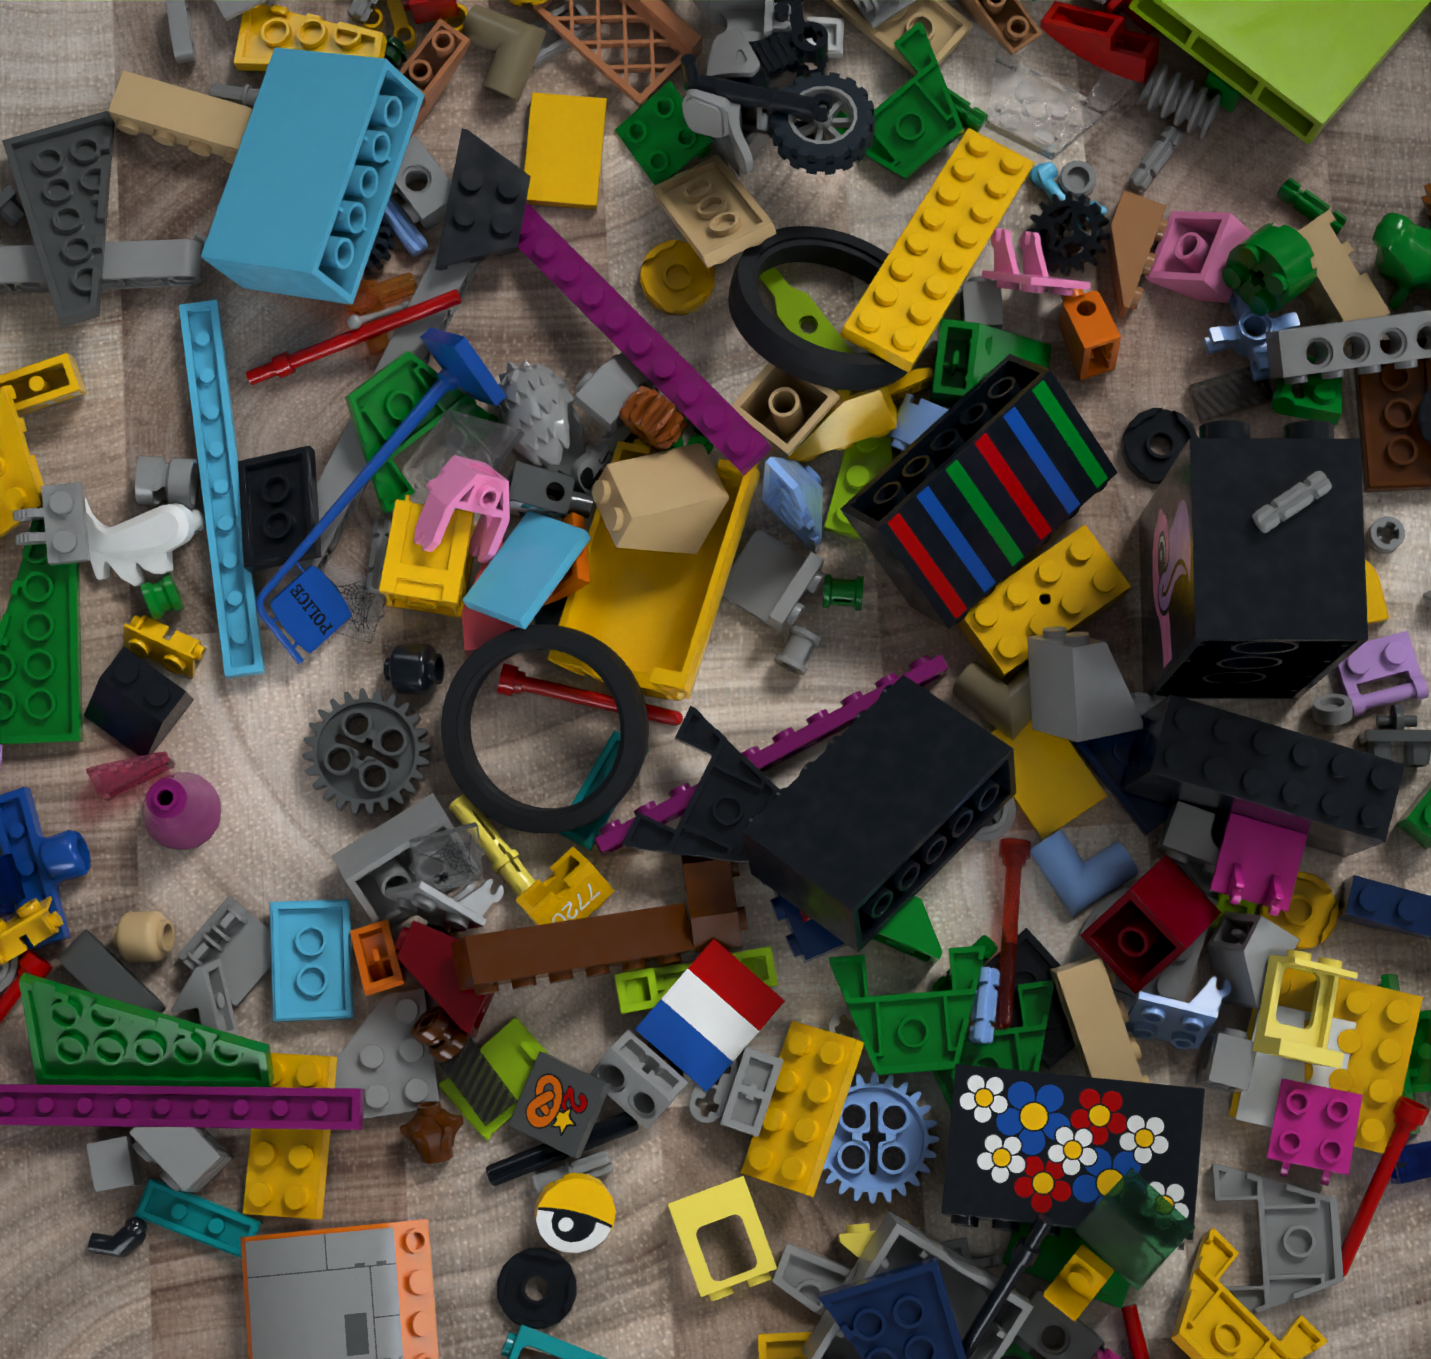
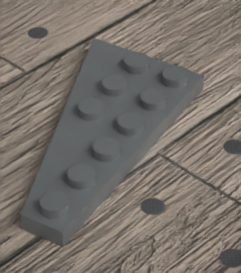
[2,111,115,328]

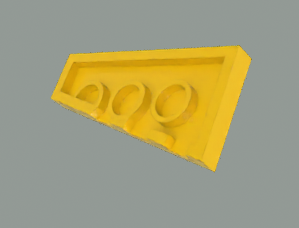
[233,4,387,71]

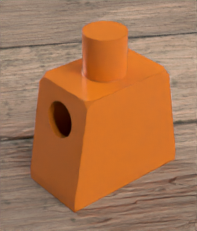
[1059,289,1121,381]

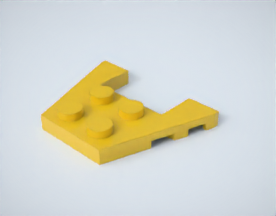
[0,384,44,539]
[1171,1227,1328,1359]

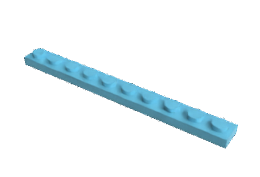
[179,299,266,679]

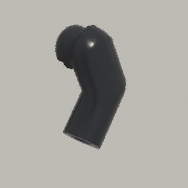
[88,1217,147,1257]

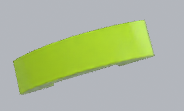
[614,946,778,1014]

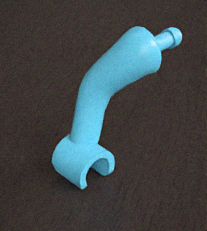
[1029,162,1107,223]

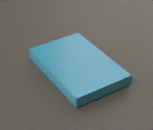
[463,510,591,630]
[269,899,354,1022]

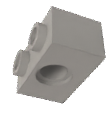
[391,135,451,232]
[1195,1028,1256,1093]

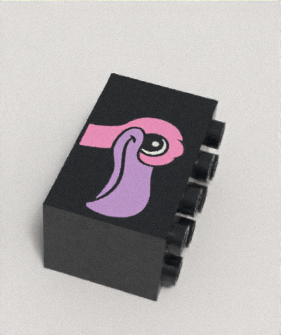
[1139,420,1368,699]

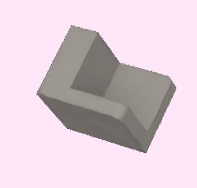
[86,1136,141,1192]

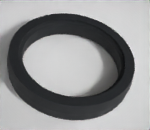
[728,226,921,391]
[441,624,649,833]

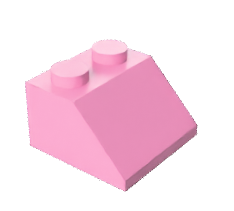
[1145,211,1253,303]

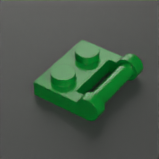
[1272,356,1342,425]

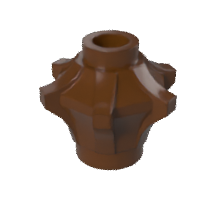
[400,1101,464,1164]

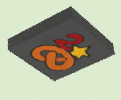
[508,1051,611,1159]

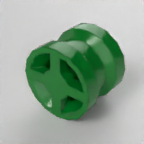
[140,573,184,620]

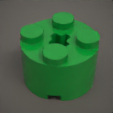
[1222,223,1317,316]

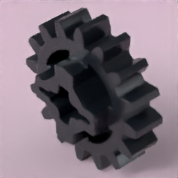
[1026,191,1111,276]

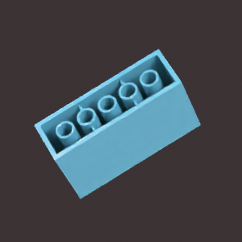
[201,47,425,305]

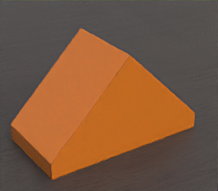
[350,919,406,996]

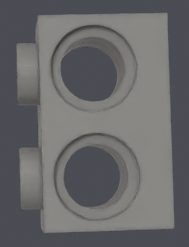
[590,1029,689,1130]

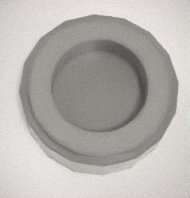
[1058,161,1096,200]

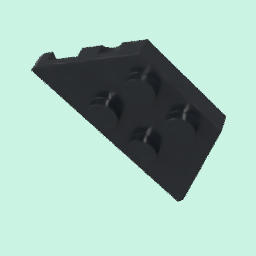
[435,128,531,271]

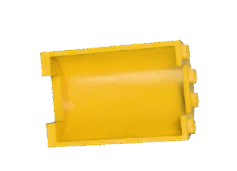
[548,439,760,701]

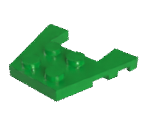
[835,21,964,181]
[345,351,498,513]
[829,945,985,1076]
[931,980,1054,1110]

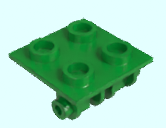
[615,81,714,185]

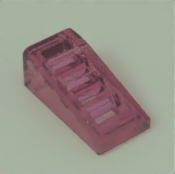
[86,751,176,801]

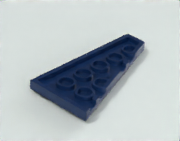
[817,1257,967,1359]

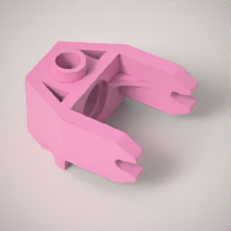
[414,455,510,564]

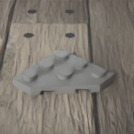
[335,988,441,1120]

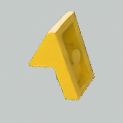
[1042,1244,1115,1322]

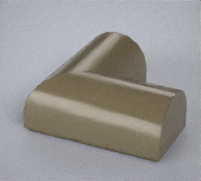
[462,5,547,102]
[953,661,1032,741]

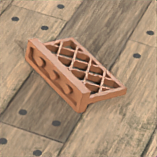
[532,0,703,107]

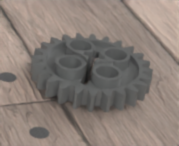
[302,688,431,816]

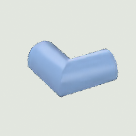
[1028,829,1139,917]

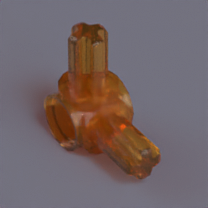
[346,272,417,355]

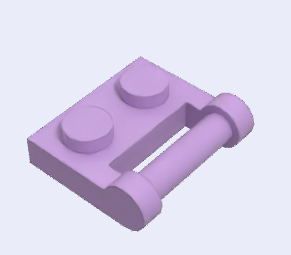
[1335,631,1429,717]

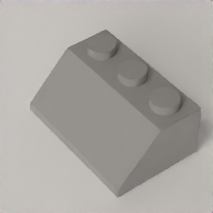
[332,793,481,927]

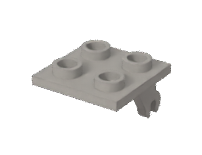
[384,879,504,935]

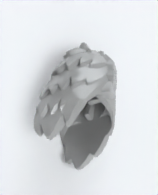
[494,361,586,476]

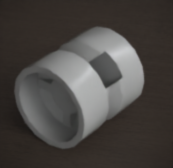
[135,455,199,509]

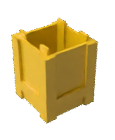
[379,495,476,619]

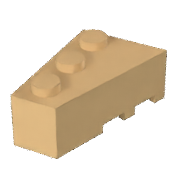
[1298,209,1390,349]

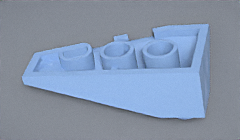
[762,456,823,554]

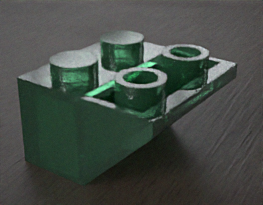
[1075,1167,1196,1291]

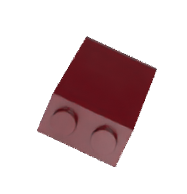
[1080,855,1222,995]
[395,920,495,1038]

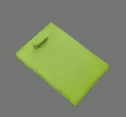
[438,1017,549,1140]

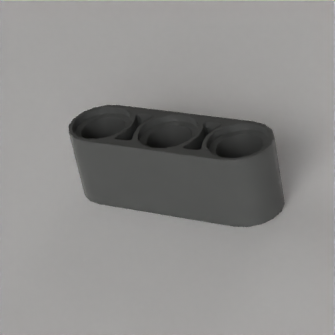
[57,929,167,1013]

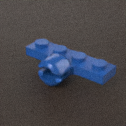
[0,787,91,950]

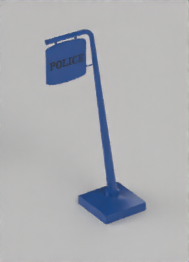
[256,327,507,664]

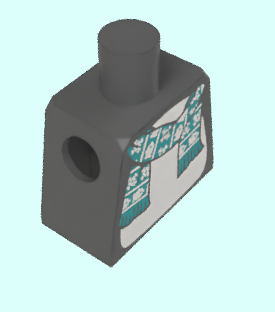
[508,461,593,521]

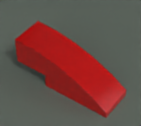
[1040,1,1159,84]

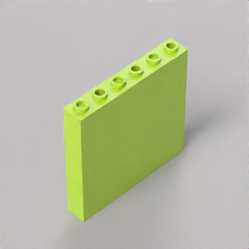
[1128,0,1431,145]

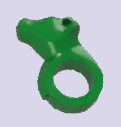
[1372,213,1431,311]

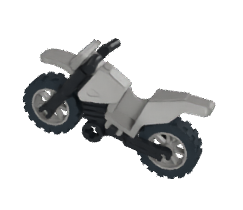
[681,0,875,175]

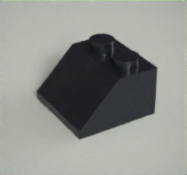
[84,647,194,762]

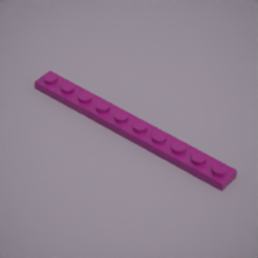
[518,203,772,475]
[595,654,949,857]
[0,1084,365,1130]

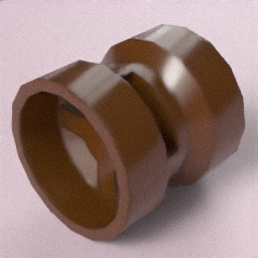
[411,1006,467,1063]

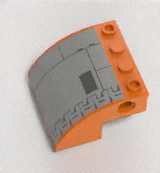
[240,1219,439,1359]

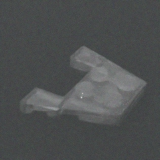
[985,43,1135,160]

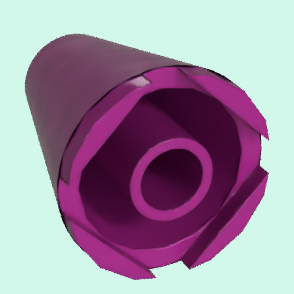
[142,772,221,850]

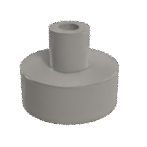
[1313,694,1353,734]

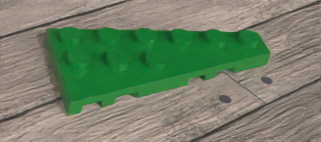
[0,520,83,745]
[19,973,274,1087]

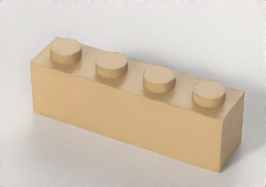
[108,70,253,165]
[1050,954,1151,1083]

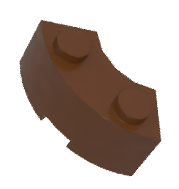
[681,855,748,953]

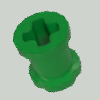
[822,574,864,611]

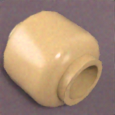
[112,910,175,963]

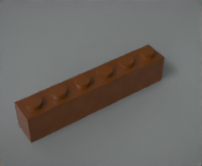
[451,903,694,996]

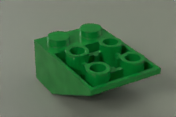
[929,318,1051,408]

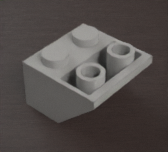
[1207,911,1300,1010]
[129,1127,233,1192]

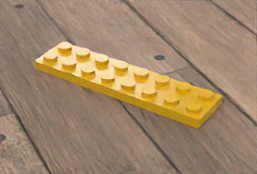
[840,128,1035,373]

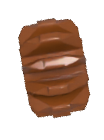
[619,386,687,451]

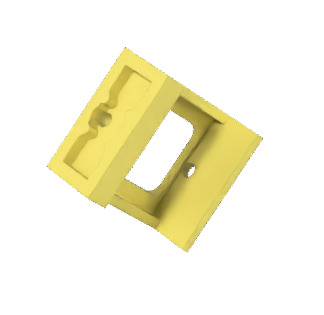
[1253,949,1358,1069]
[668,1176,777,1302]

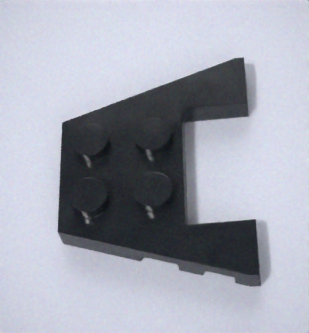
[622,705,780,864]

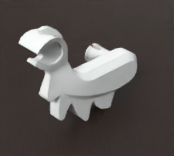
[55,483,205,586]

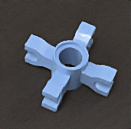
[1203,290,1300,381]

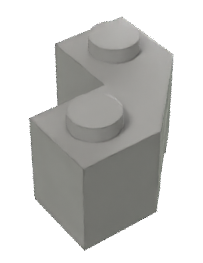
[575,353,660,434]

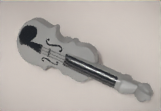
[571,391,671,495]

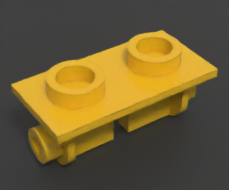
[123,615,206,679]
[0,896,64,964]

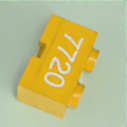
[515,846,615,925]

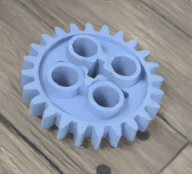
[823,1072,939,1204]

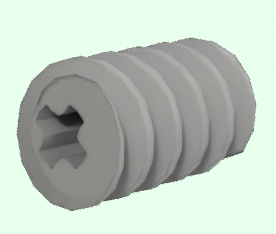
[1136,64,1221,140]

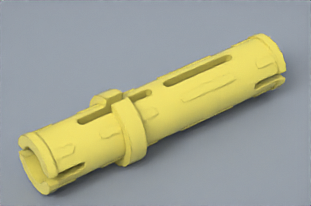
[448,794,535,898]

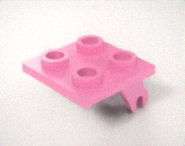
[981,228,1091,296]

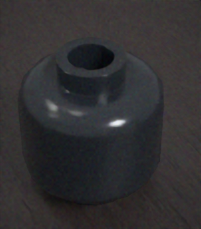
[384,644,445,694]

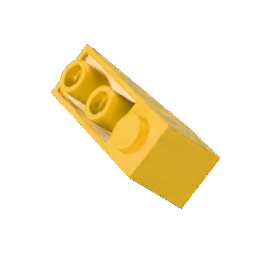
[786,386,897,462]

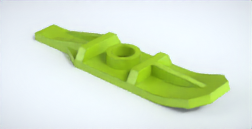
[759,267,853,391]

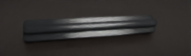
[486,1111,639,1186]

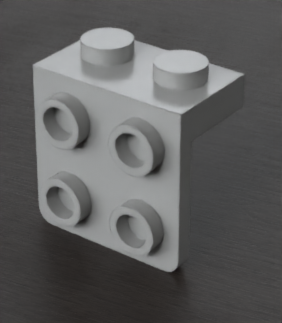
[723,530,826,633]

